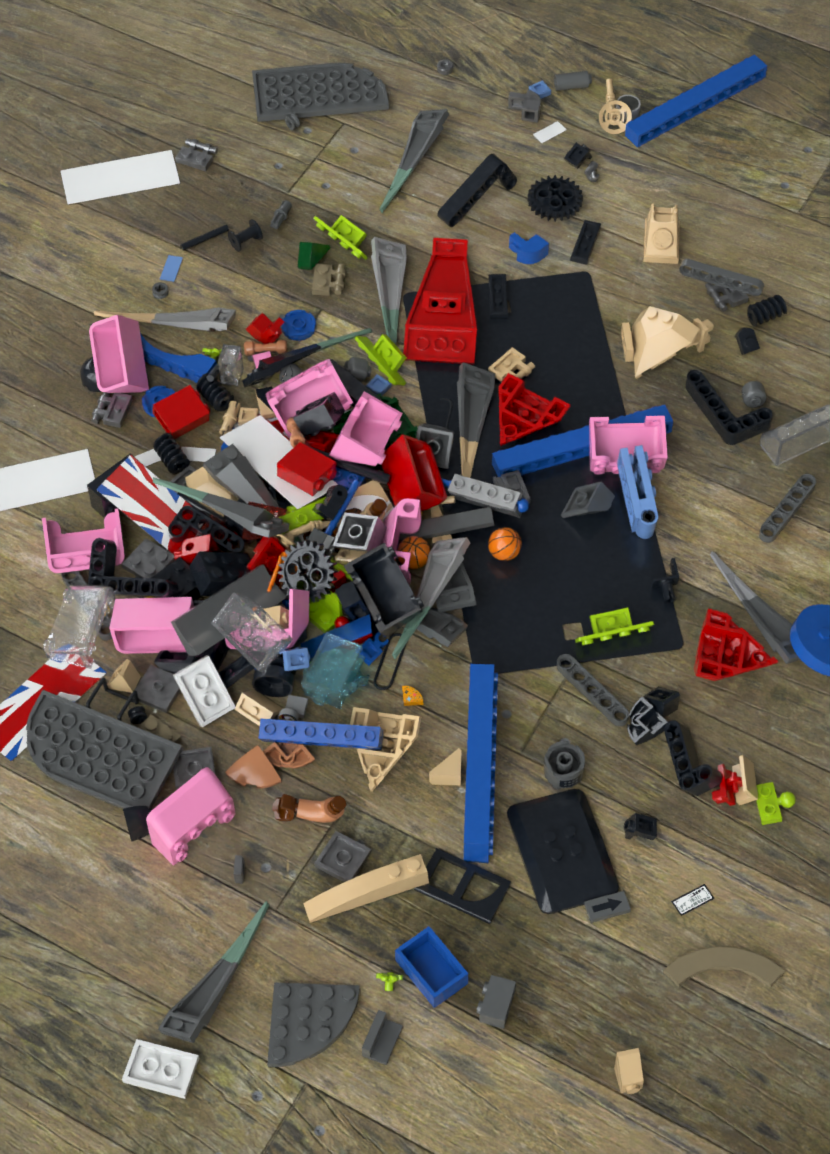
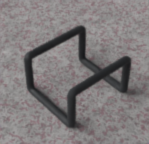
[86,677,139,721]

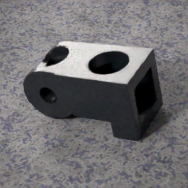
[312,485,348,521]

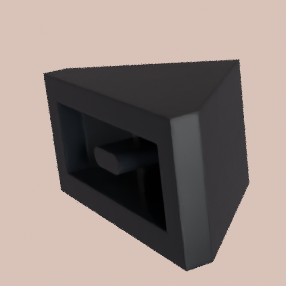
[643,686,680,718]

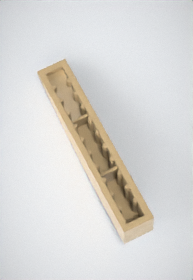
[303,854,429,923]

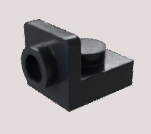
[564,142,592,169]
[624,813,657,840]

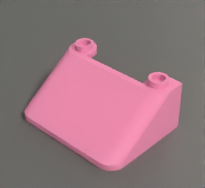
[42,508,125,573]

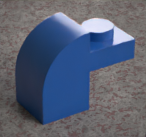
[509,232,549,264]

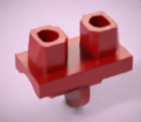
[712,764,743,806]

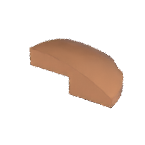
[263,742,315,769]
[225,745,282,789]

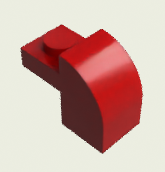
[245,312,284,344]

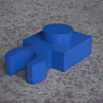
[355,632,389,666]

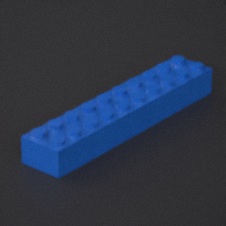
[464,664,498,863]

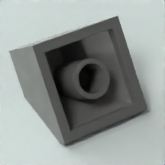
[416,423,454,469]
[561,482,615,518]

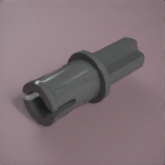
[270,200,292,229]

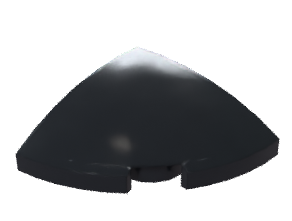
[627,697,668,745]
[123,806,152,842]

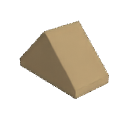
[108,659,141,692]
[429,748,462,785]

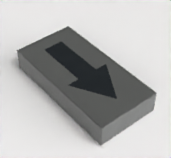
[584,891,631,923]

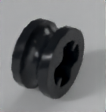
[128,706,148,724]

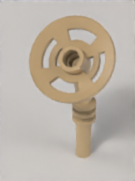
[599,79,632,134]
[274,519,342,550]

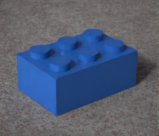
[395,926,468,1008]

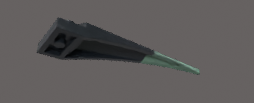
[242,328,372,388]

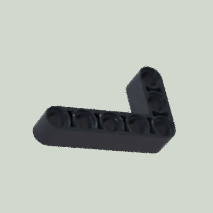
[437,154,517,227]
[685,370,773,445]
[88,538,179,598]

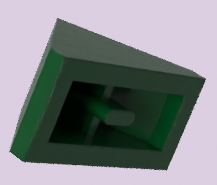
[297,242,331,270]

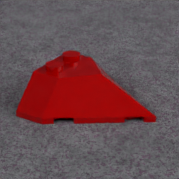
[499,373,571,446]
[694,608,779,681]

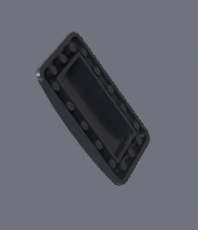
[507,789,619,914]

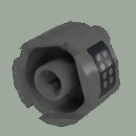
[543,741,585,789]

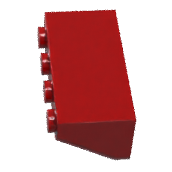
[382,434,447,512]

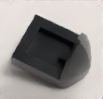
[735,328,760,355]

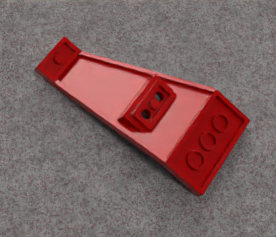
[403,238,477,365]

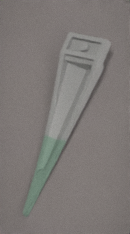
[371,237,407,345]
[392,537,470,659]

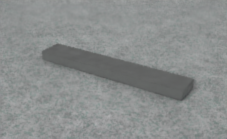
[398,507,494,544]

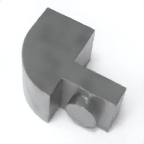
[508,90,541,123]

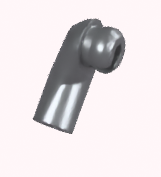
[584,161,599,182]

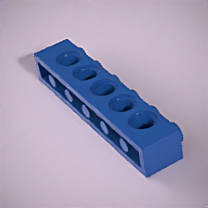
[259,719,384,750]

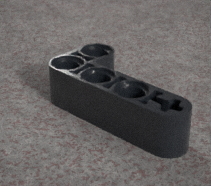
[168,506,244,553]
[664,720,722,796]

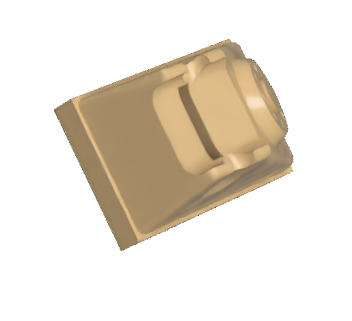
[643,203,680,264]

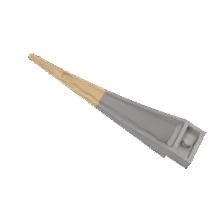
[94,307,236,332]

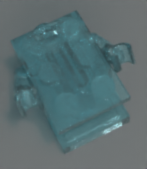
[301,632,370,709]

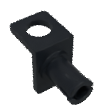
[651,558,679,603]

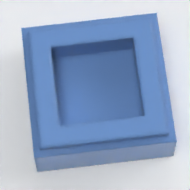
[529,80,551,99]
[366,374,391,396]

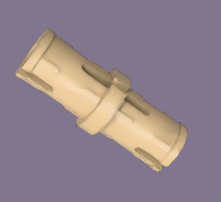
[219,401,241,435]

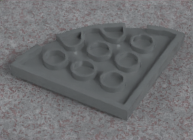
[267,983,360,1067]

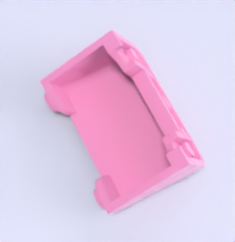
[266,359,353,438]
[329,391,403,466]

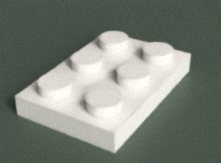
[173,655,235,727]
[122,1039,199,1099]

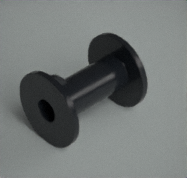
[228,219,263,252]

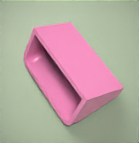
[89,315,149,393]
[110,597,194,654]

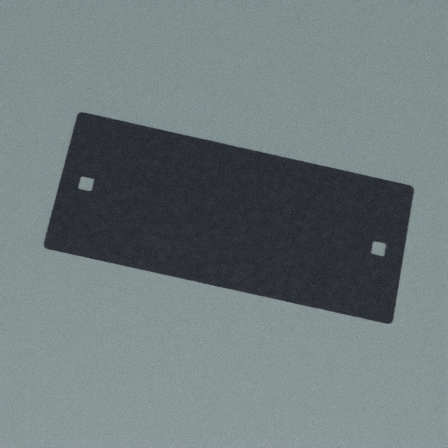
[403,271,683,674]

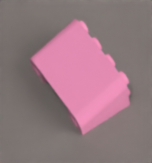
[589,416,667,475]
[380,498,422,586]

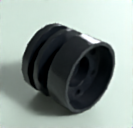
[252,647,297,698]

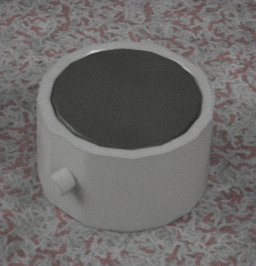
[615,95,641,122]

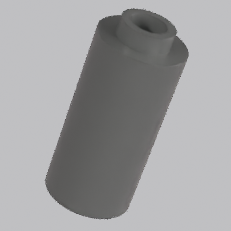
[554,71,592,91]

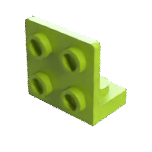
[309,585,342,633]

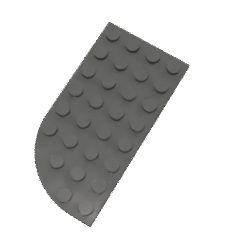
[252,63,389,122]
[26,690,183,809]

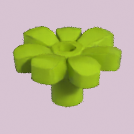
[202,348,225,361]
[376,972,404,991]

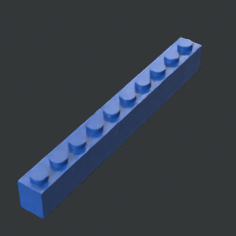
[625,55,767,148]
[492,405,673,477]

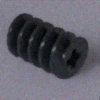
[747,295,787,327]
[196,373,234,412]
[153,433,190,474]

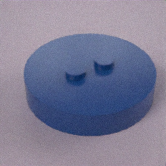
[790,604,830,676]

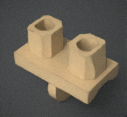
[692,318,714,353]

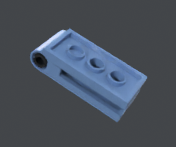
[617,445,658,539]

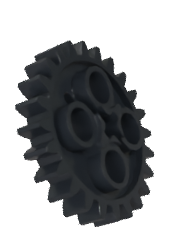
[527,175,583,222]
[278,540,338,604]

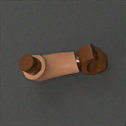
[272,794,346,823]

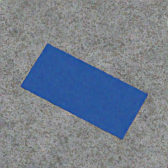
[301,614,372,659]

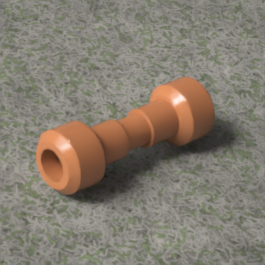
[244,340,287,356]
[286,417,305,448]

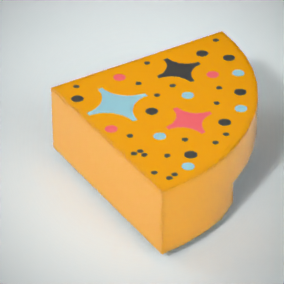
[402,686,423,706]

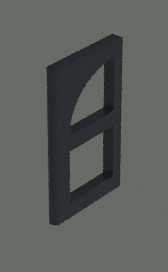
[414,848,511,924]

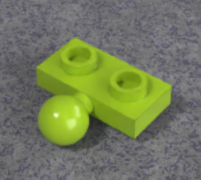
[756,782,796,825]

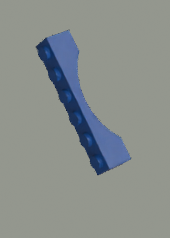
[140,333,216,383]

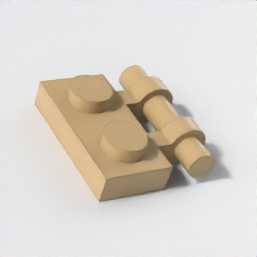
[488,347,535,382]

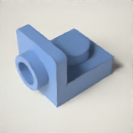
[283,647,310,671]

